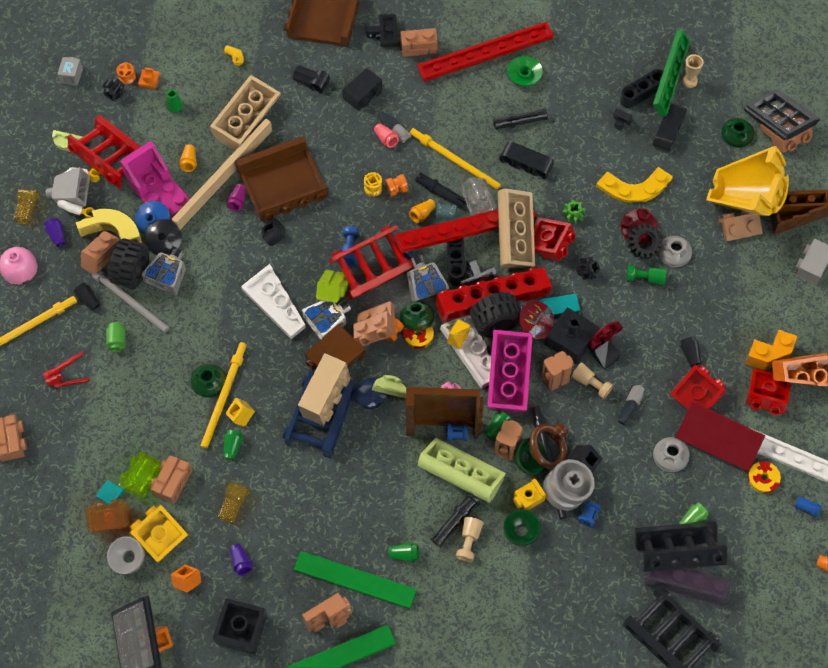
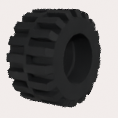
[108,238,149,290]
[470,292,521,337]

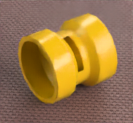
[364,172,382,197]

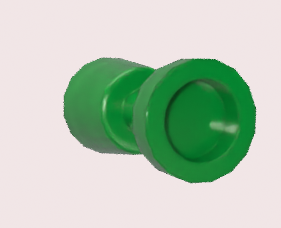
[627,264,667,286]

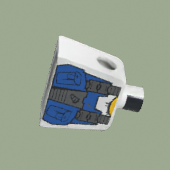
[302,299,351,340]

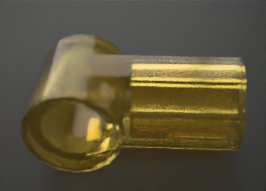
[14,188,40,225]
[217,481,250,524]

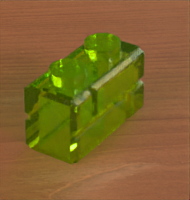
[119,451,161,501]

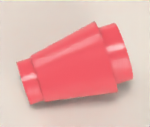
[374,123,399,148]

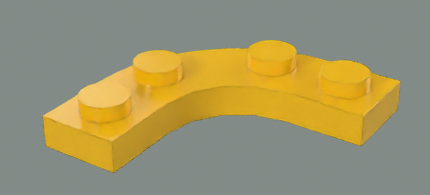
[596,167,673,203]

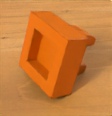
[138,68,160,89]

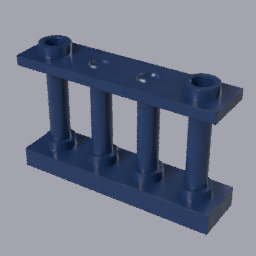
[283,370,355,458]

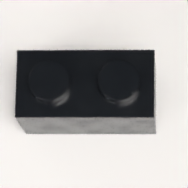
[342,68,383,111]

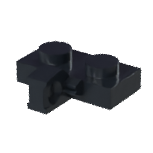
[366,14,398,47]
[459,259,498,297]

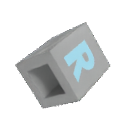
[57,57,83,86]

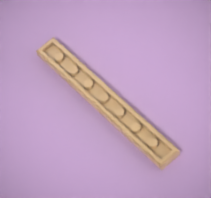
[172,119,272,230]

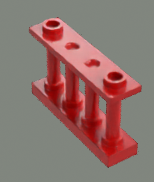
[68,115,141,189]
[328,225,414,301]

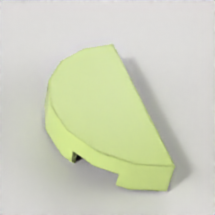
[52,130,82,151]
[372,375,406,398]

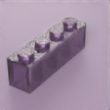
[643,568,731,606]

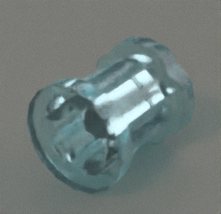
[436,202,457,220]

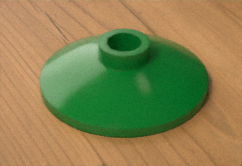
[507,56,543,87]

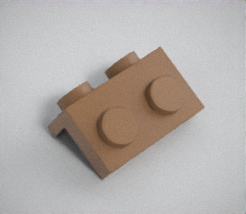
[718,211,763,241]

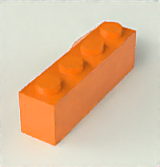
[772,353,828,387]

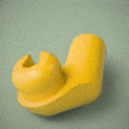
[224,45,244,66]

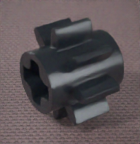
[102,78,125,100]
[576,257,600,280]

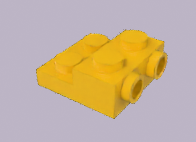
[129,505,188,563]

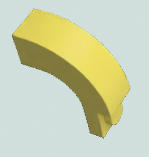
[76,209,142,243]

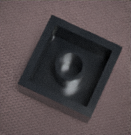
[213,598,268,655]

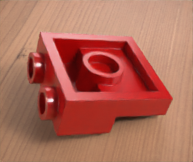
[534,217,576,262]
[670,364,727,409]
[745,368,791,415]

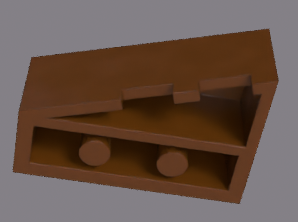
[771,190,828,235]

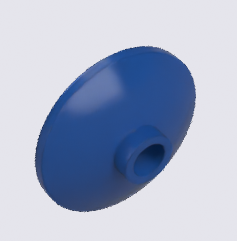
[135,201,171,236]

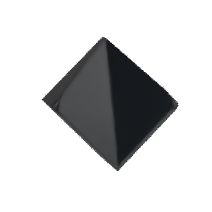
[262,219,285,246]
[592,340,621,370]

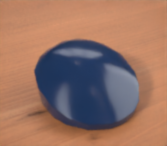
[354,377,388,409]

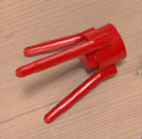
[43,352,90,389]

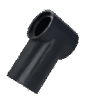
[293,65,331,94]

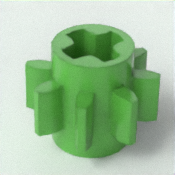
[562,200,586,224]

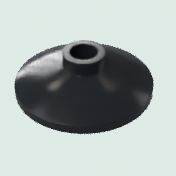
[145,219,182,255]

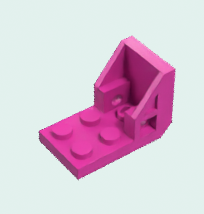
[120,141,190,219]

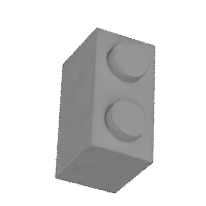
[795,239,828,285]

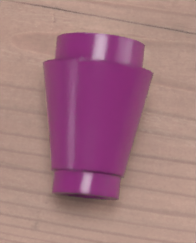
[226,184,246,212]

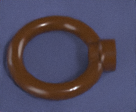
[529,423,568,470]

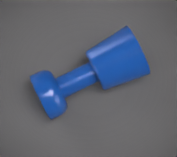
[341,226,359,267]

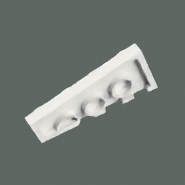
[241,264,306,339]
[440,316,491,389]

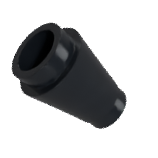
[73,283,100,311]
[680,337,701,367]

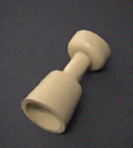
[682,54,704,88]
[571,362,613,399]
[455,517,484,562]

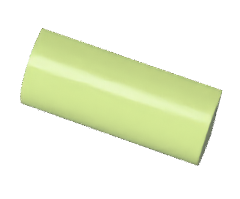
[418,438,506,503]

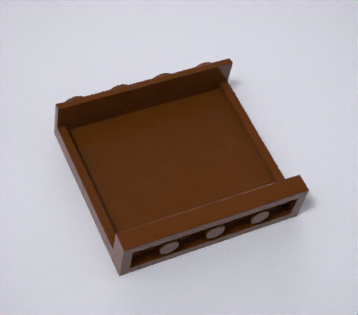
[284,0,360,47]
[235,136,328,221]
[405,387,484,438]

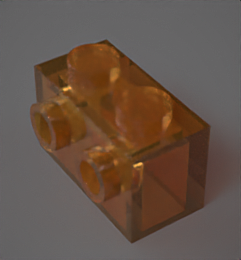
[85,499,132,533]

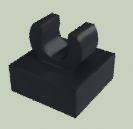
[613,108,633,131]

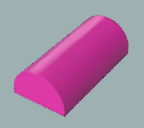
[487,330,533,413]

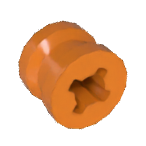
[116,63,136,84]

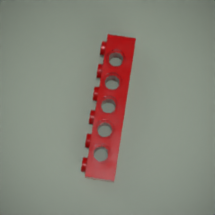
[436,267,552,322]

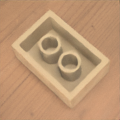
[298,353,351,426]

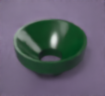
[721,118,754,148]
[400,301,434,331]
[191,364,226,397]
[514,438,548,474]
[503,509,541,546]

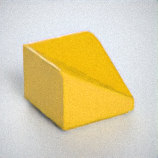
[447,320,471,349]
[226,398,255,427]

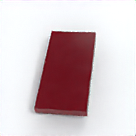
[676,402,766,471]

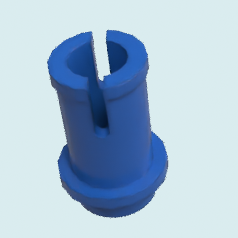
[794,495,822,517]

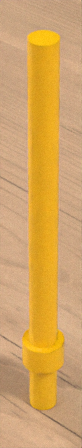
[410,128,501,190]
[0,296,77,346]
[200,342,247,449]

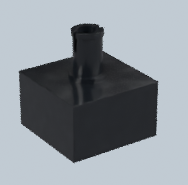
[545,307,600,365]

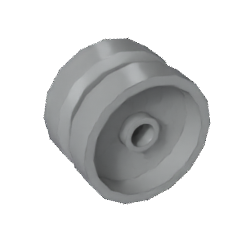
[543,459,594,511]

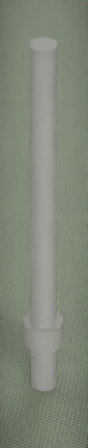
[86,270,169,333]

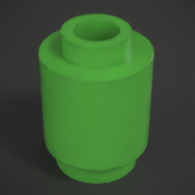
[106,322,126,352]

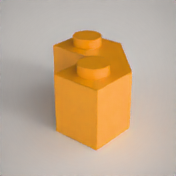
[745,330,797,371]

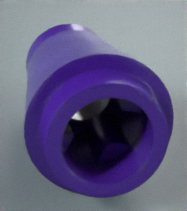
[44,218,66,247]
[230,544,253,576]

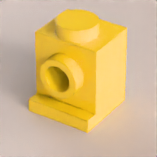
[513,479,546,510]

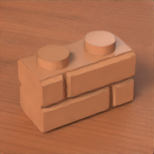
[401,28,437,56]
[81,231,119,274]
[542,351,574,391]
[0,415,27,462]
[495,420,523,461]
[150,455,192,504]

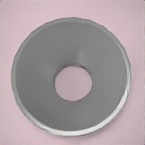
[658,236,692,267]
[653,437,689,472]
[107,537,145,574]

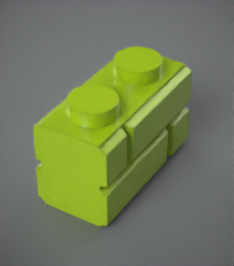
[316,270,349,303]

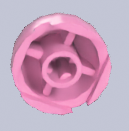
[0,247,38,285]

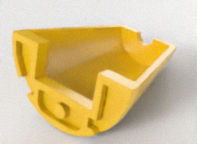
[706,146,789,216]

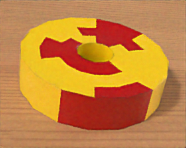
[403,326,434,349]
[748,461,781,494]

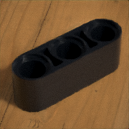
[620,69,664,108]
[653,103,687,152]
[499,142,554,179]
[446,238,465,286]

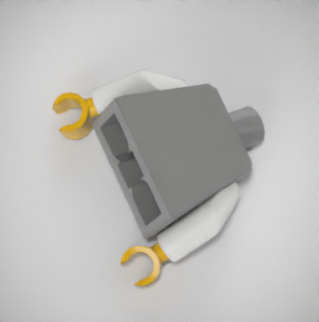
[46,167,100,218]

